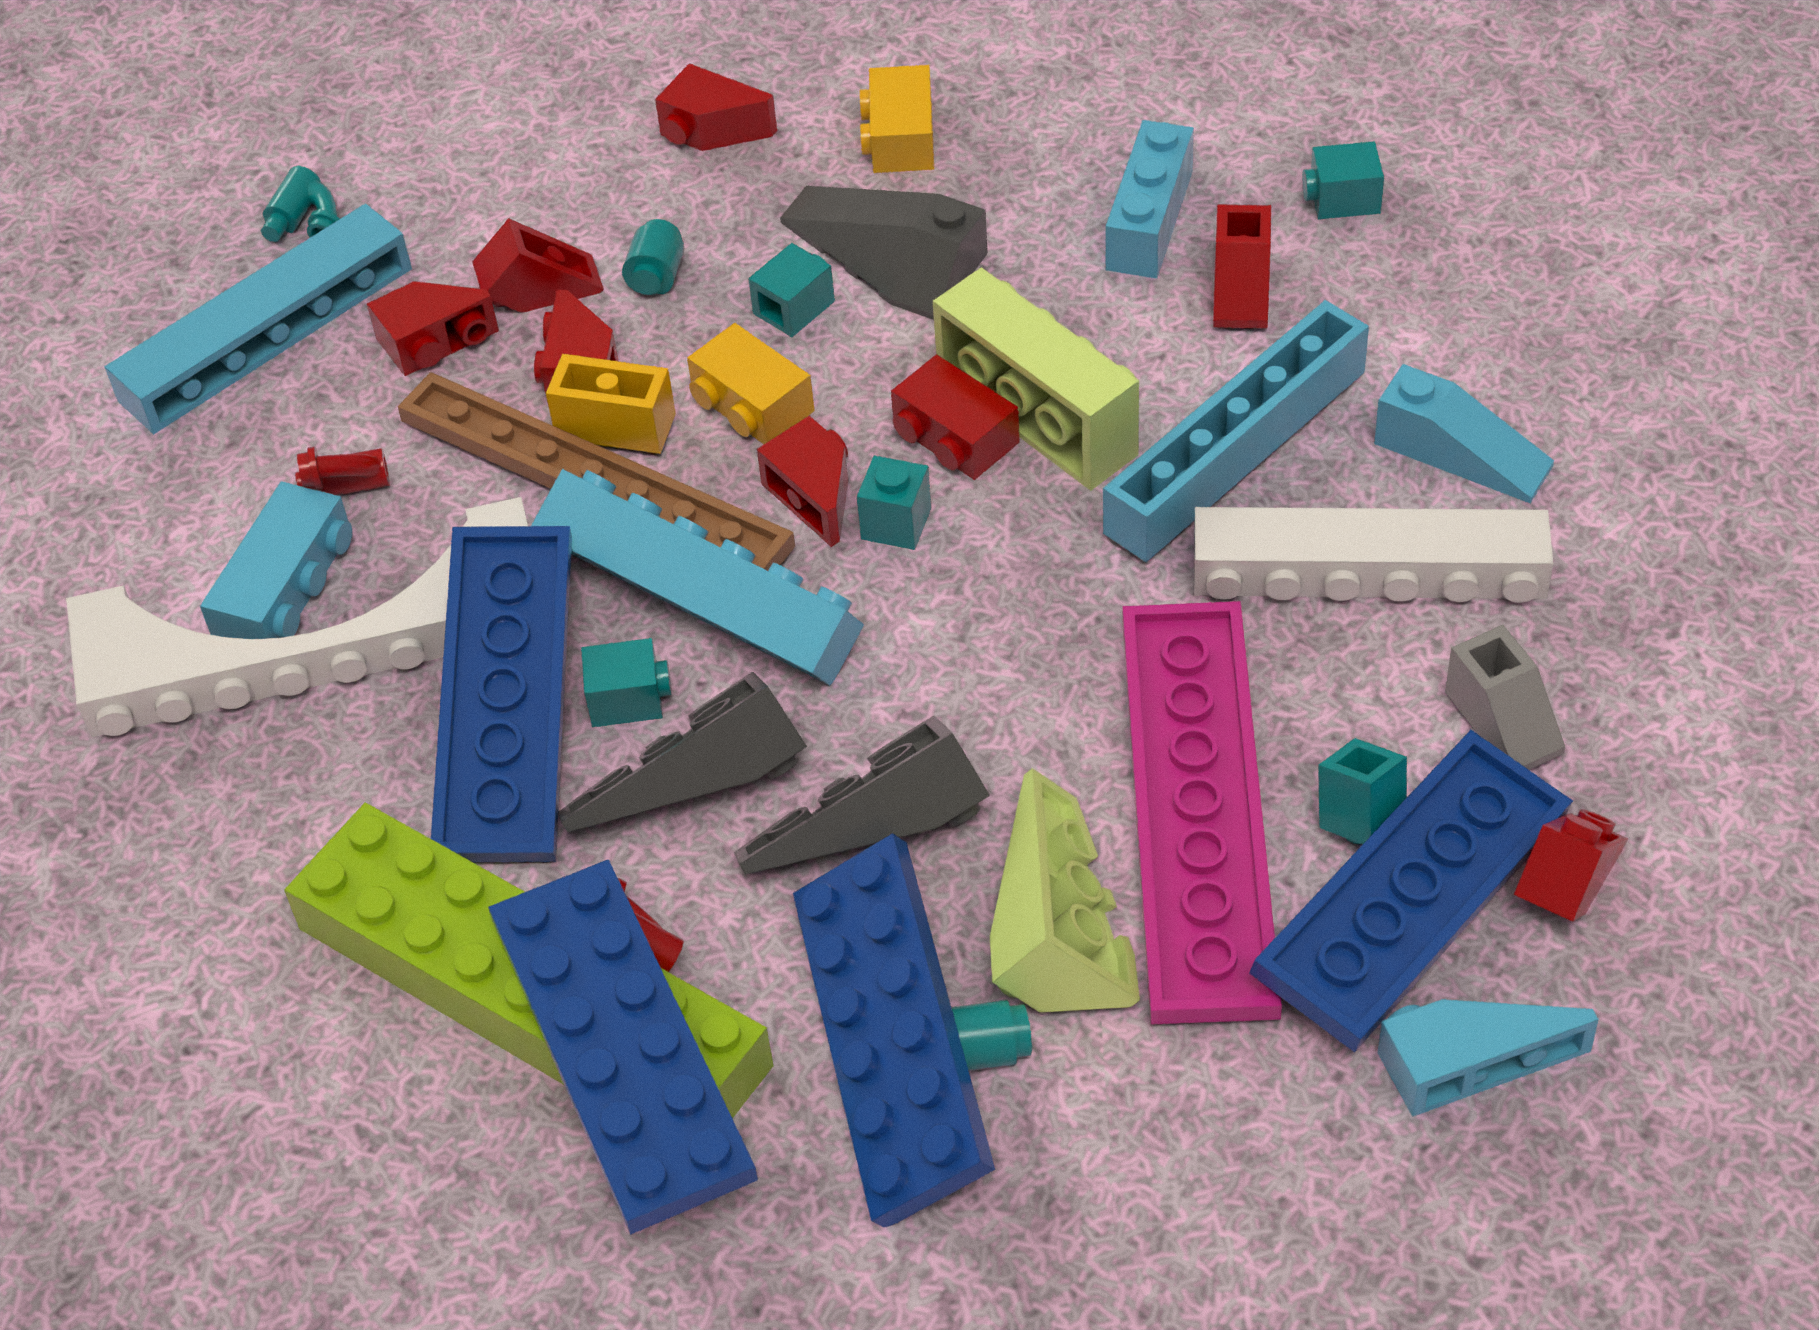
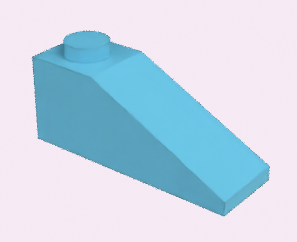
[1374,364,1554,503]
[1377,999,1599,1117]

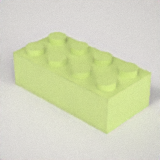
[933,267,1139,491]

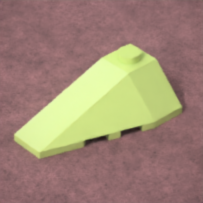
[990,768,1140,1012]

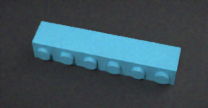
[104,203,412,435]
[1103,300,1369,562]
[531,469,864,686]

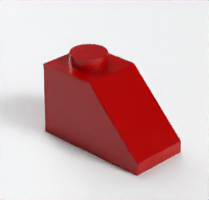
[655,63,777,151]
[472,218,604,313]
[757,415,848,547]

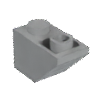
[1445,625,1565,770]

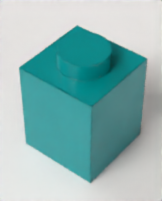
[1302,141,1384,220]
[748,243,835,337]
[857,455,932,550]
[581,638,672,728]
[1318,738,1407,845]

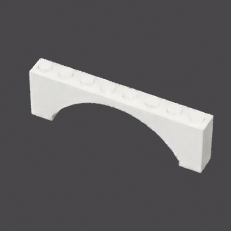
[66,497,528,738]

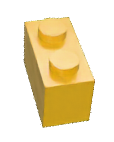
[860,65,934,173]
[687,322,815,444]
[546,354,676,454]

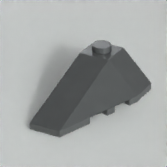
[780,185,988,320]
[558,672,807,832]
[734,716,990,874]

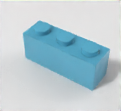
[1105,120,1194,279]
[200,481,352,639]

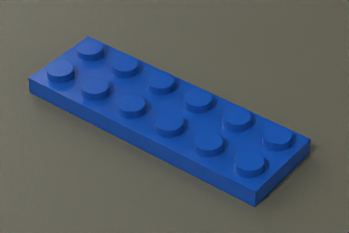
[431,526,572,862]
[1249,730,1573,1053]
[793,833,996,1227]
[488,859,758,1235]

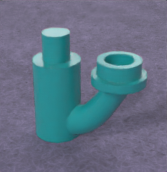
[261,166,340,242]

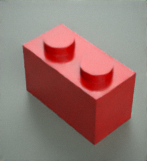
[891,354,1020,480]

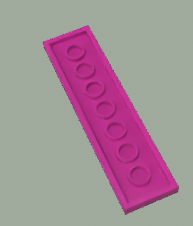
[1122,601,1282,1024]

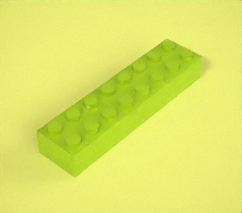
[284,802,774,1119]

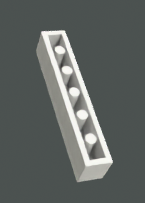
[1194,507,1553,603]

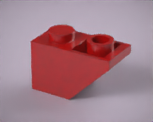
[1213,204,1271,329]
[367,281,499,376]
[534,290,619,403]
[1514,809,1628,922]

